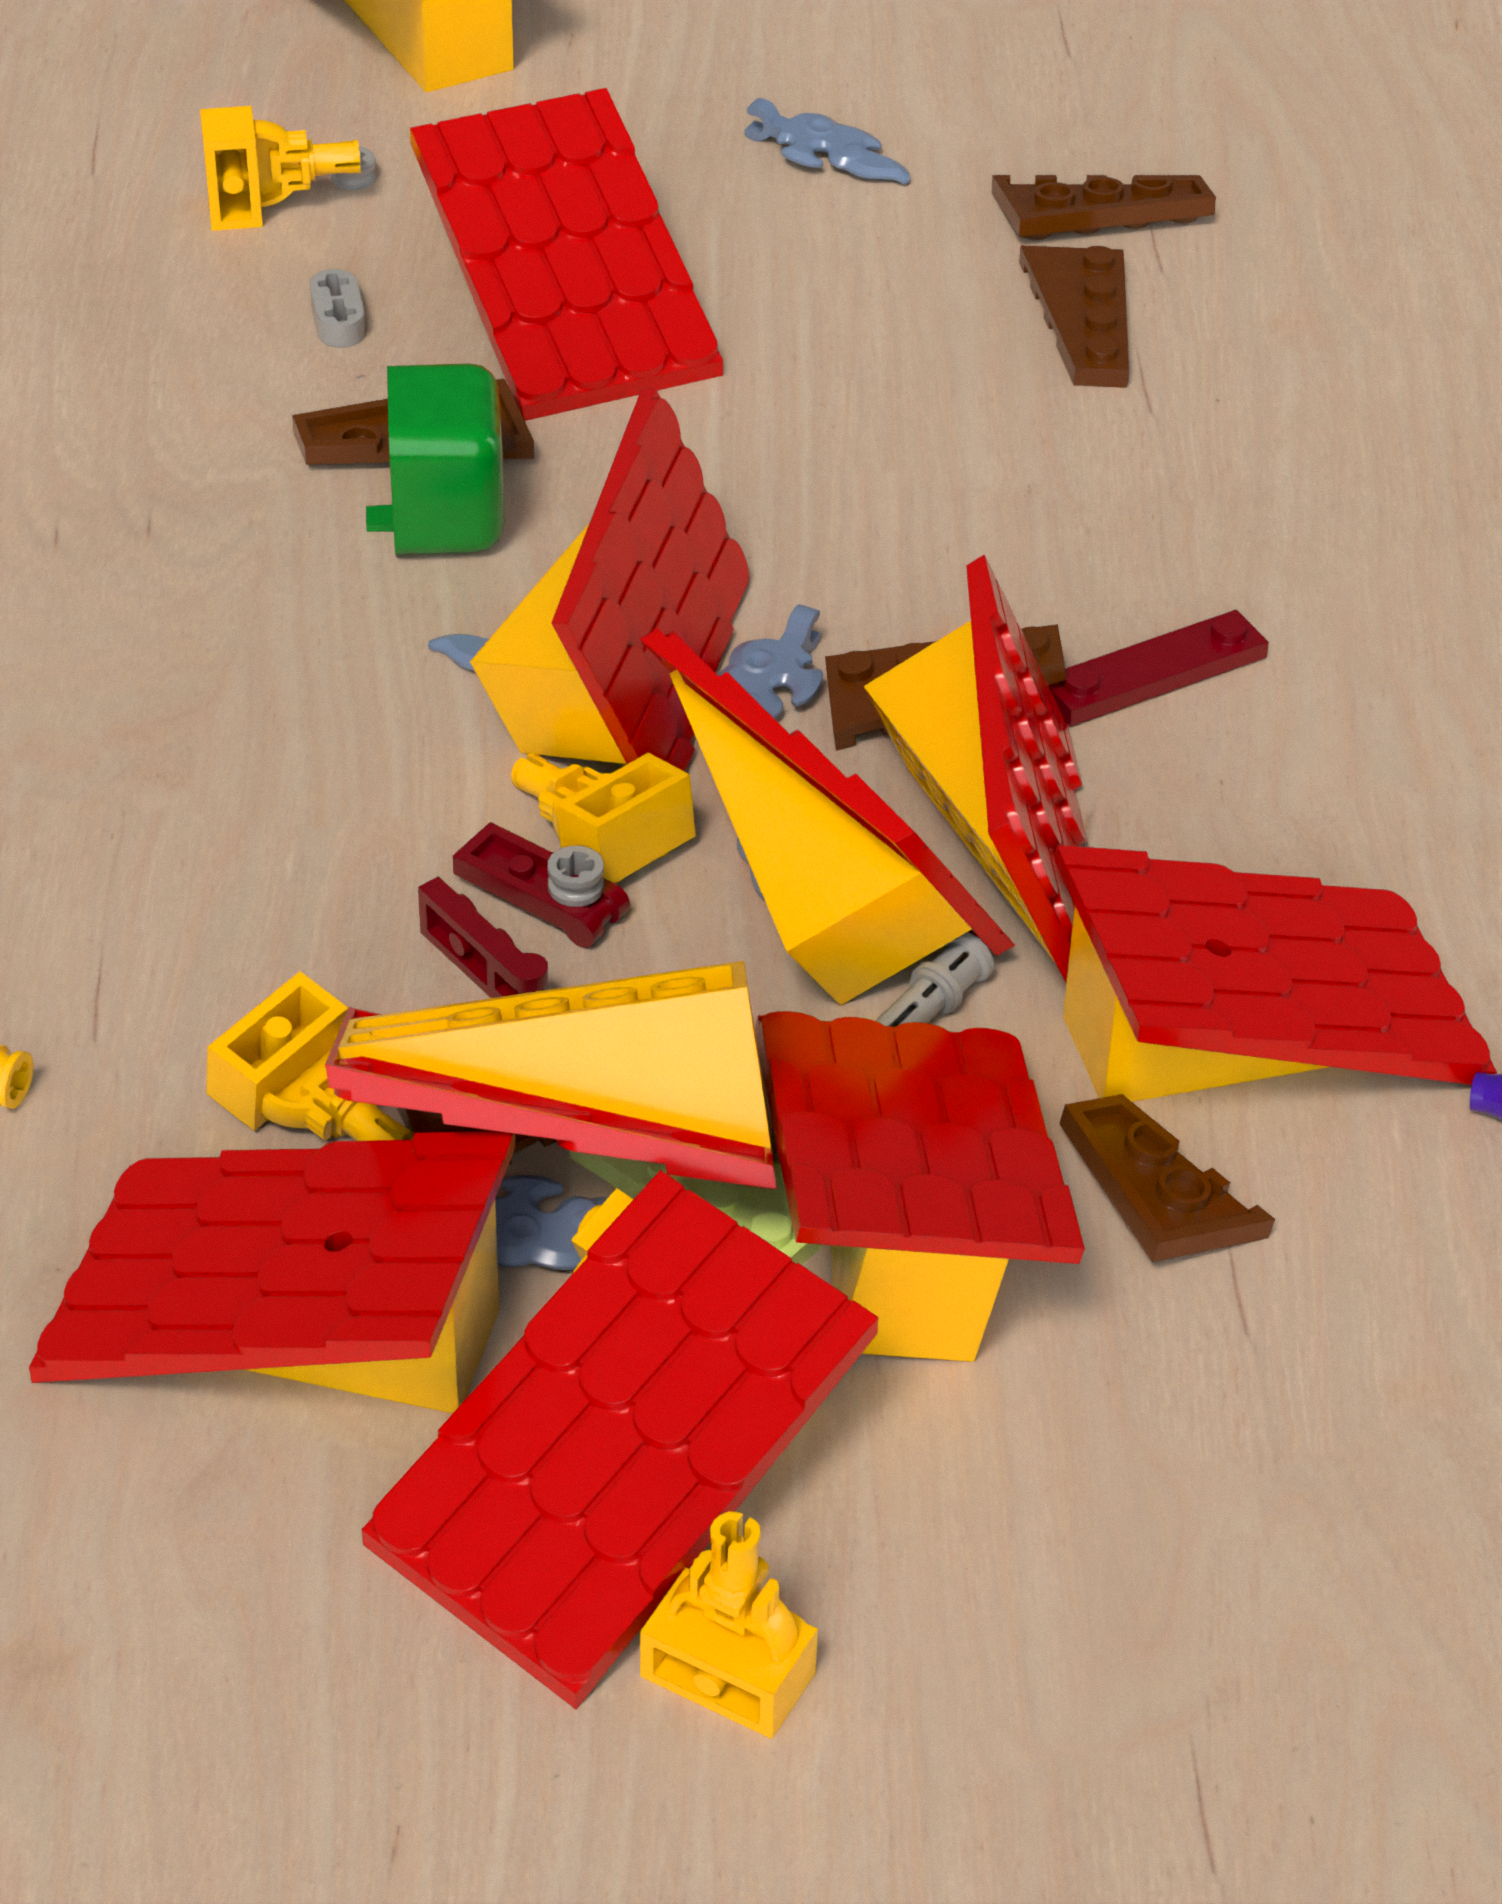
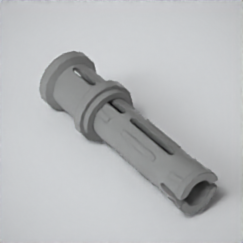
[876,932,995,1027]

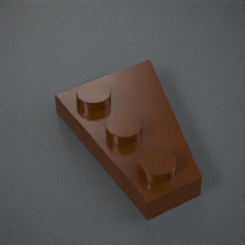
[1059,1094,1275,1262]

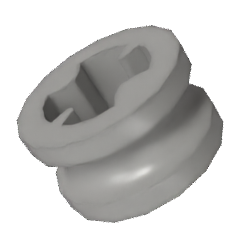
[331,146,376,190]
[548,846,604,907]

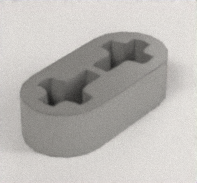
[310,269,365,348]

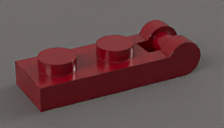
[452,822,631,948]
[418,876,549,998]

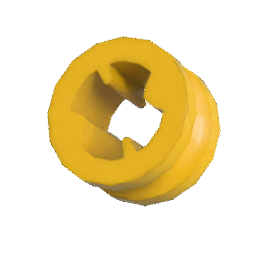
[0,1044,34,1109]

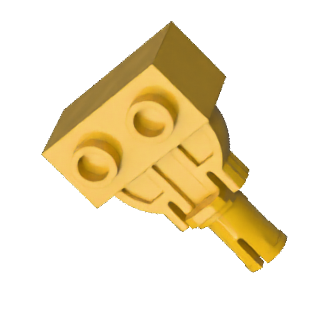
[200,106,361,231]
[511,753,696,884]
[206,971,414,1141]
[640,1511,818,1739]

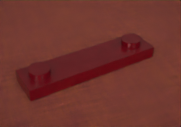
[1048,609,1269,727]

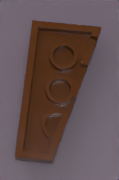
[992,175,1216,239]
[1019,245,1129,388]
[292,378,534,465]
[825,624,1066,751]

